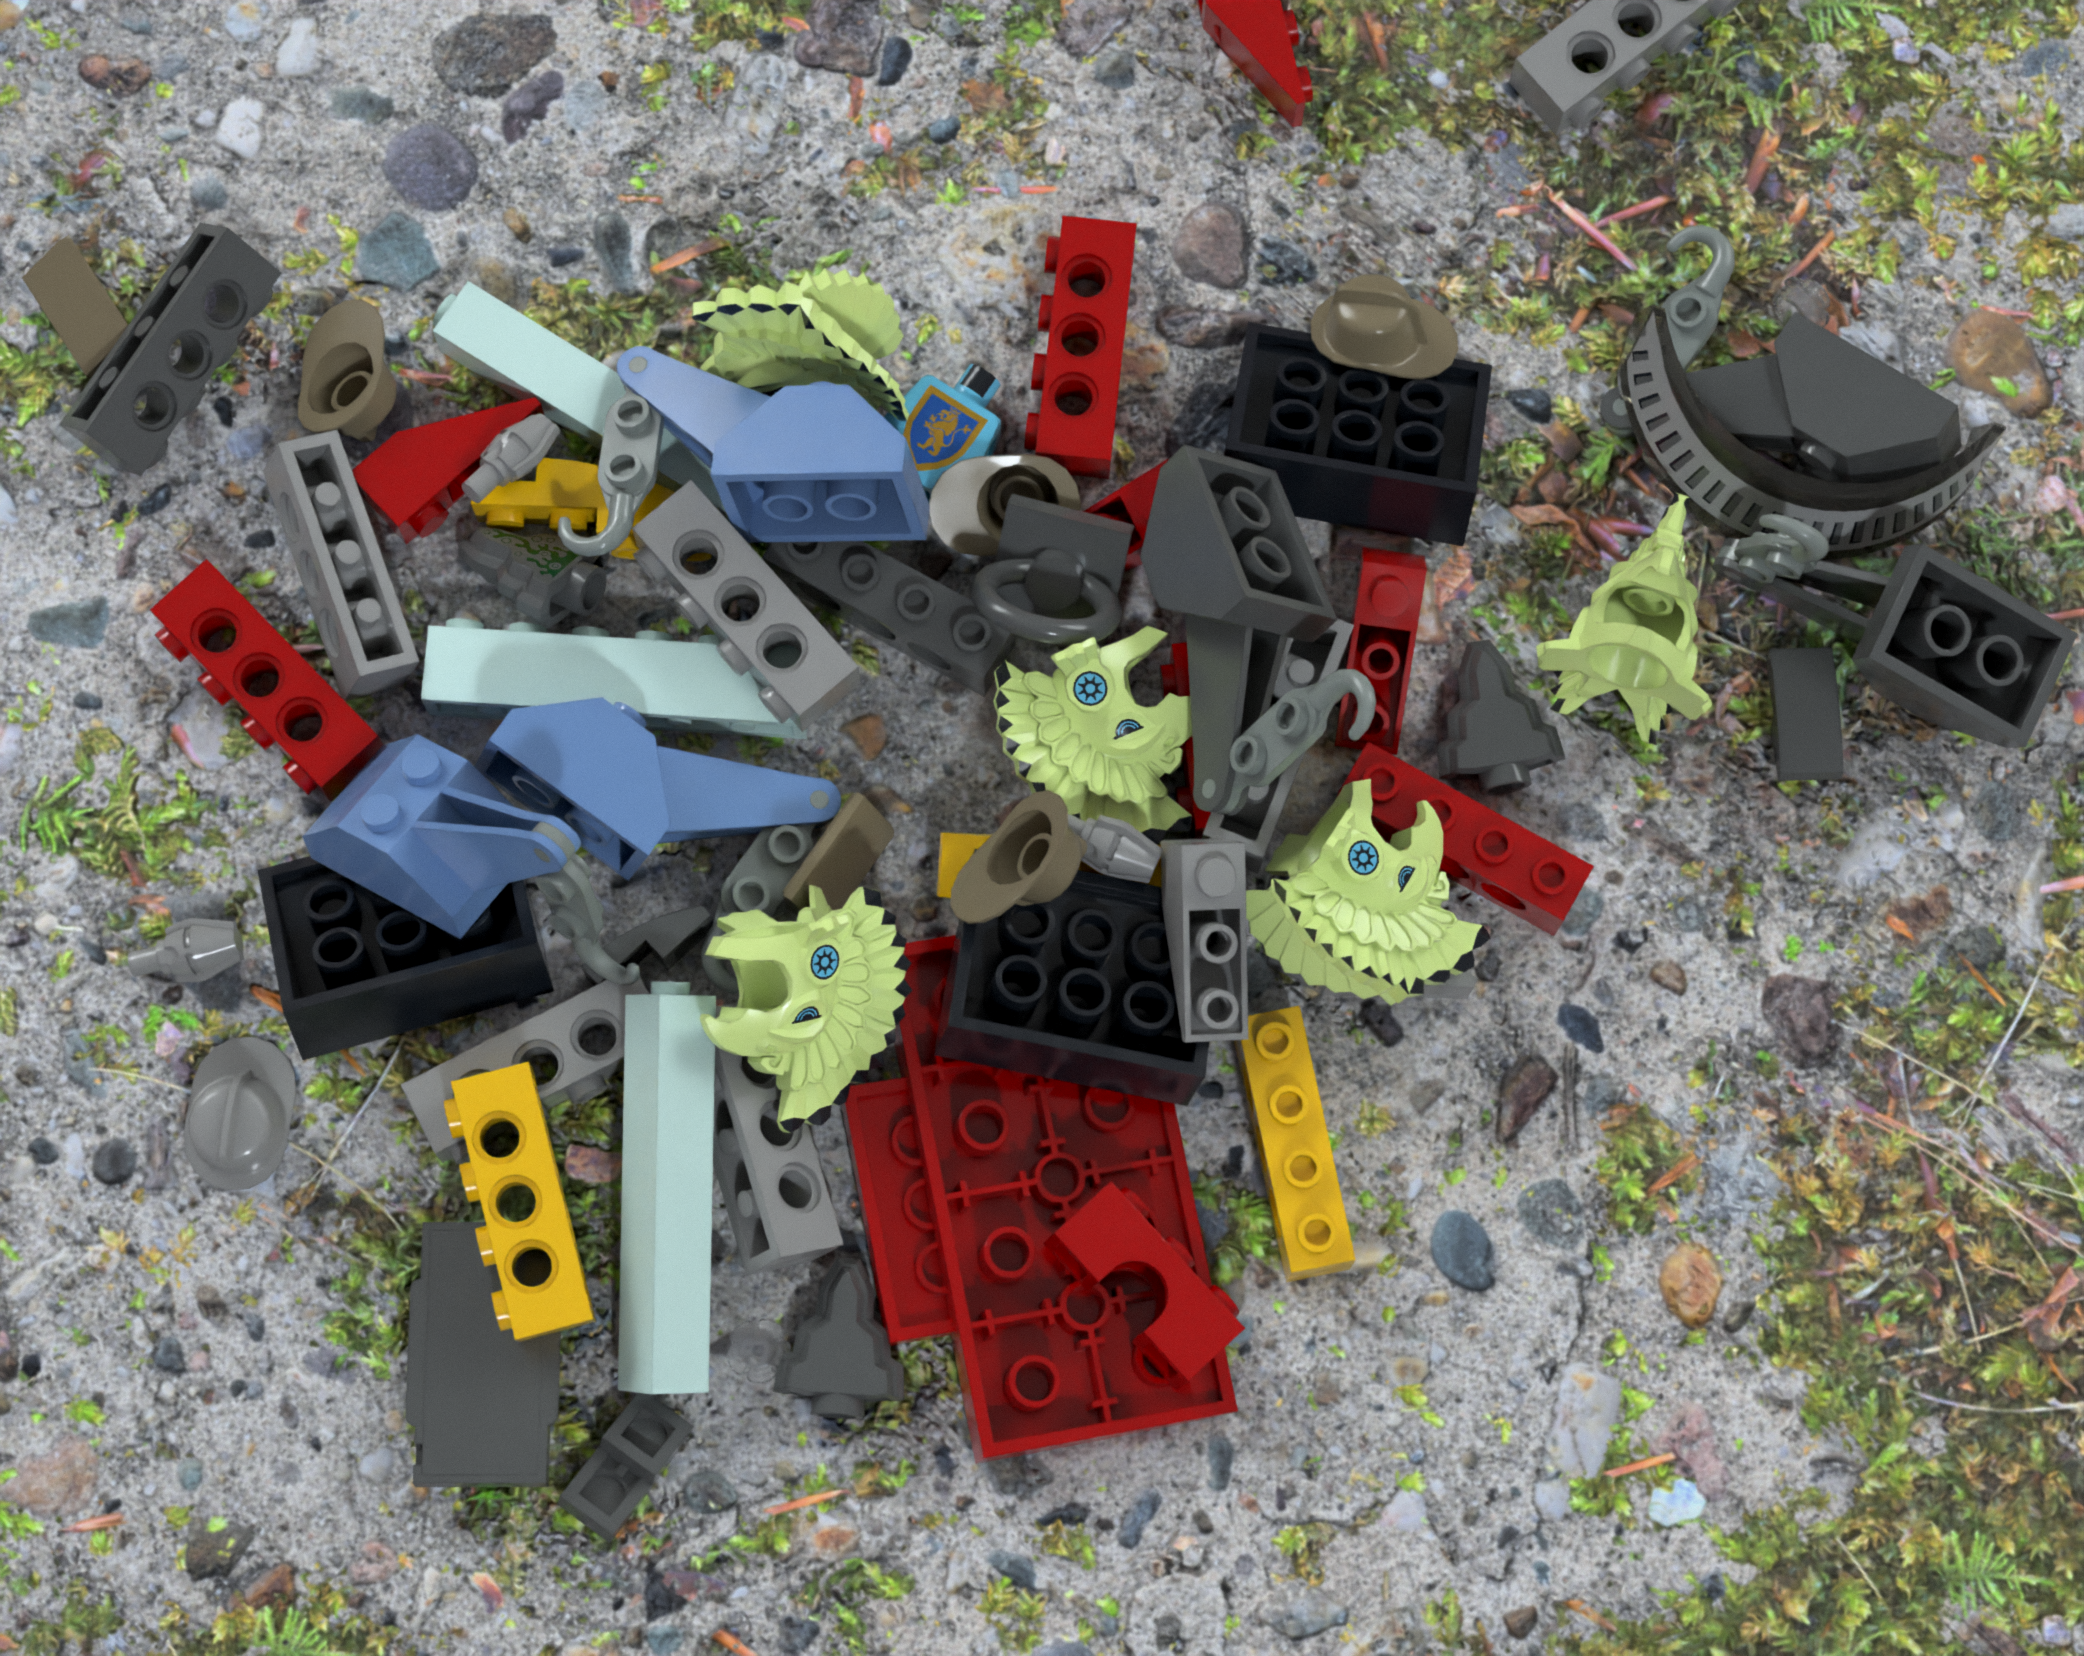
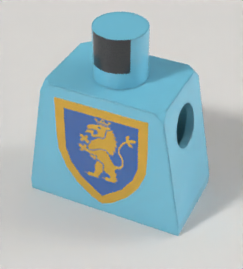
[884,364,1001,503]

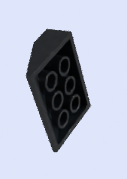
[1224,322,1492,546]
[934,849,1210,1106]
[257,856,554,1060]

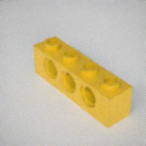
[1234,1005,1356,1283]
[443,1062,596,1342]

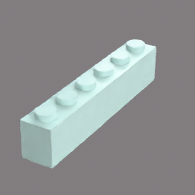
[421,618,808,739]

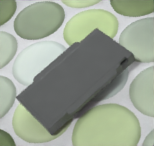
[405,1222,561,1487]

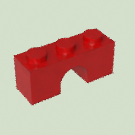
[1043,1181,1245,1390]

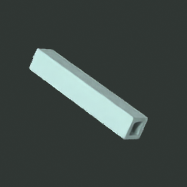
[433,281,751,544]
[618,982,716,1394]

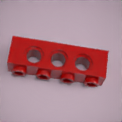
[1024,215,1137,479]
[150,559,383,802]
[1335,742,1594,936]

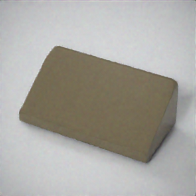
[22,235,128,378]
[782,792,894,916]

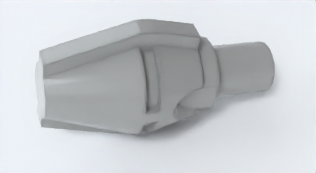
[461,413,560,503]
[1068,814,1163,883]
[128,918,244,982]

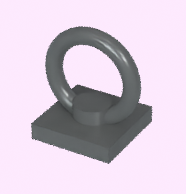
[971,494,1135,647]

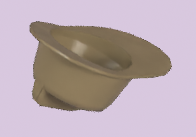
[1310,274,1458,379]
[298,299,397,443]
[929,454,1081,556]
[950,790,1088,924]

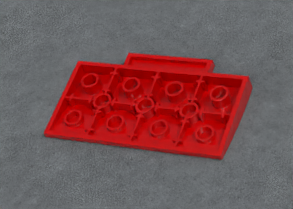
[841,935,1238,1464]

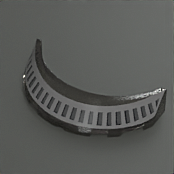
[1616,304,2006,561]

